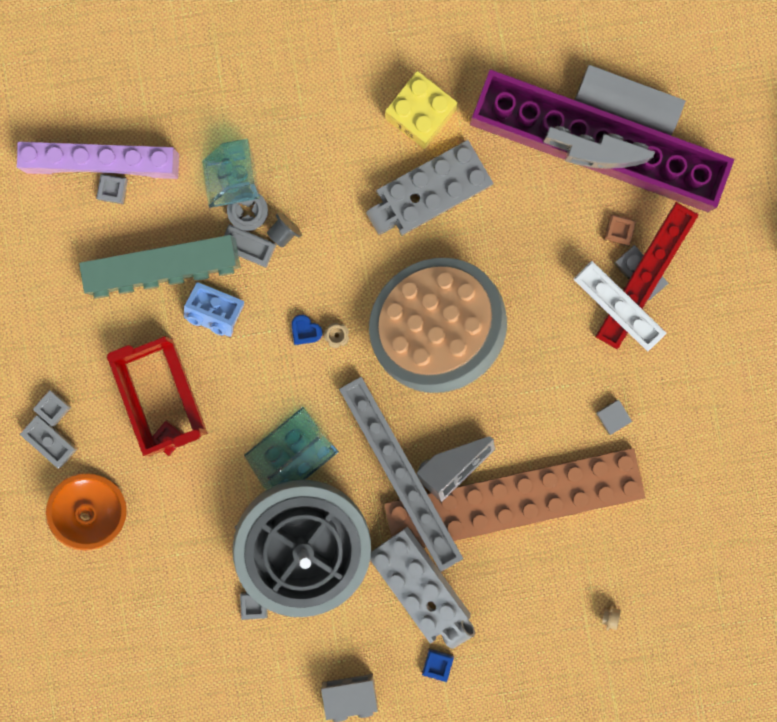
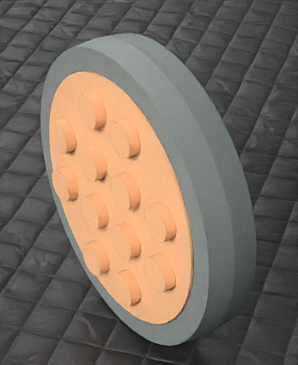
[369,258,507,393]

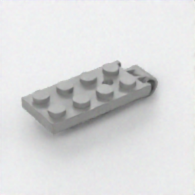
[366,140,494,236]
[370,526,475,649]

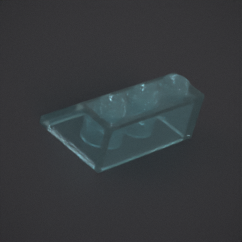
[244,407,339,490]

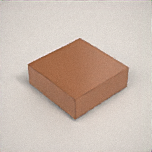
[603,214,636,247]

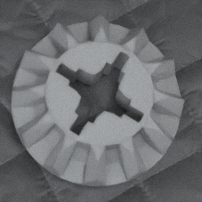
[227,190,268,231]

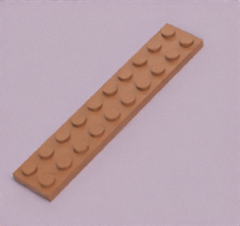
[384,448,646,548]

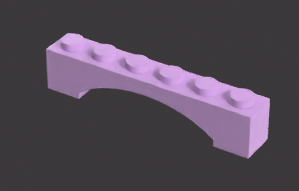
[17,142,179,179]

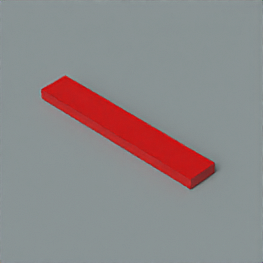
[595,202,699,350]

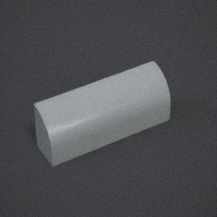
[574,65,686,135]

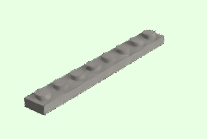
[339,377,463,572]

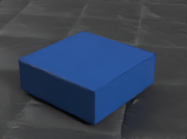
[422,648,454,682]

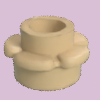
[324,323,349,348]
[602,605,621,631]

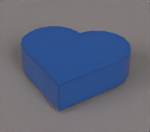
[292,315,323,345]

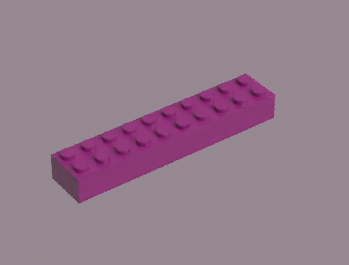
[470,69,735,212]

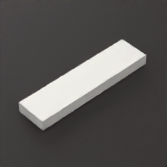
[573,261,667,351]

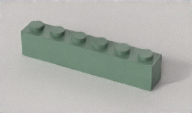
[79,235,241,299]

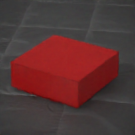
[153,420,183,456]

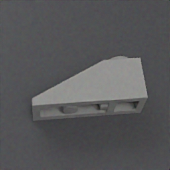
[417,436,495,502]

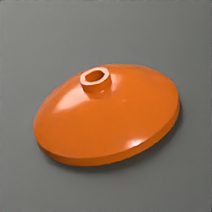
[46,474,127,550]

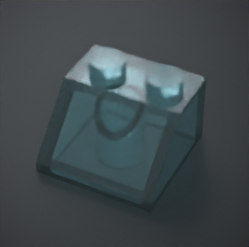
[202,138,260,208]

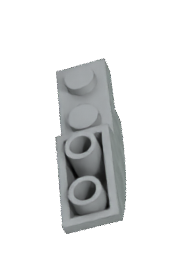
[543,126,655,169]

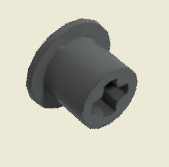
[267,212,302,248]

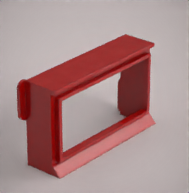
[107,336,208,457]

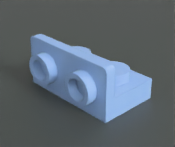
[184,282,244,337]

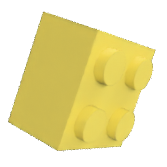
[385,71,458,150]

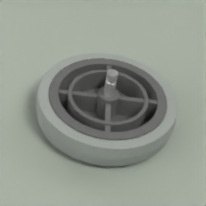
[232,480,371,617]

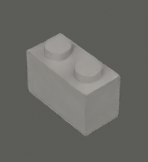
[321,674,378,722]

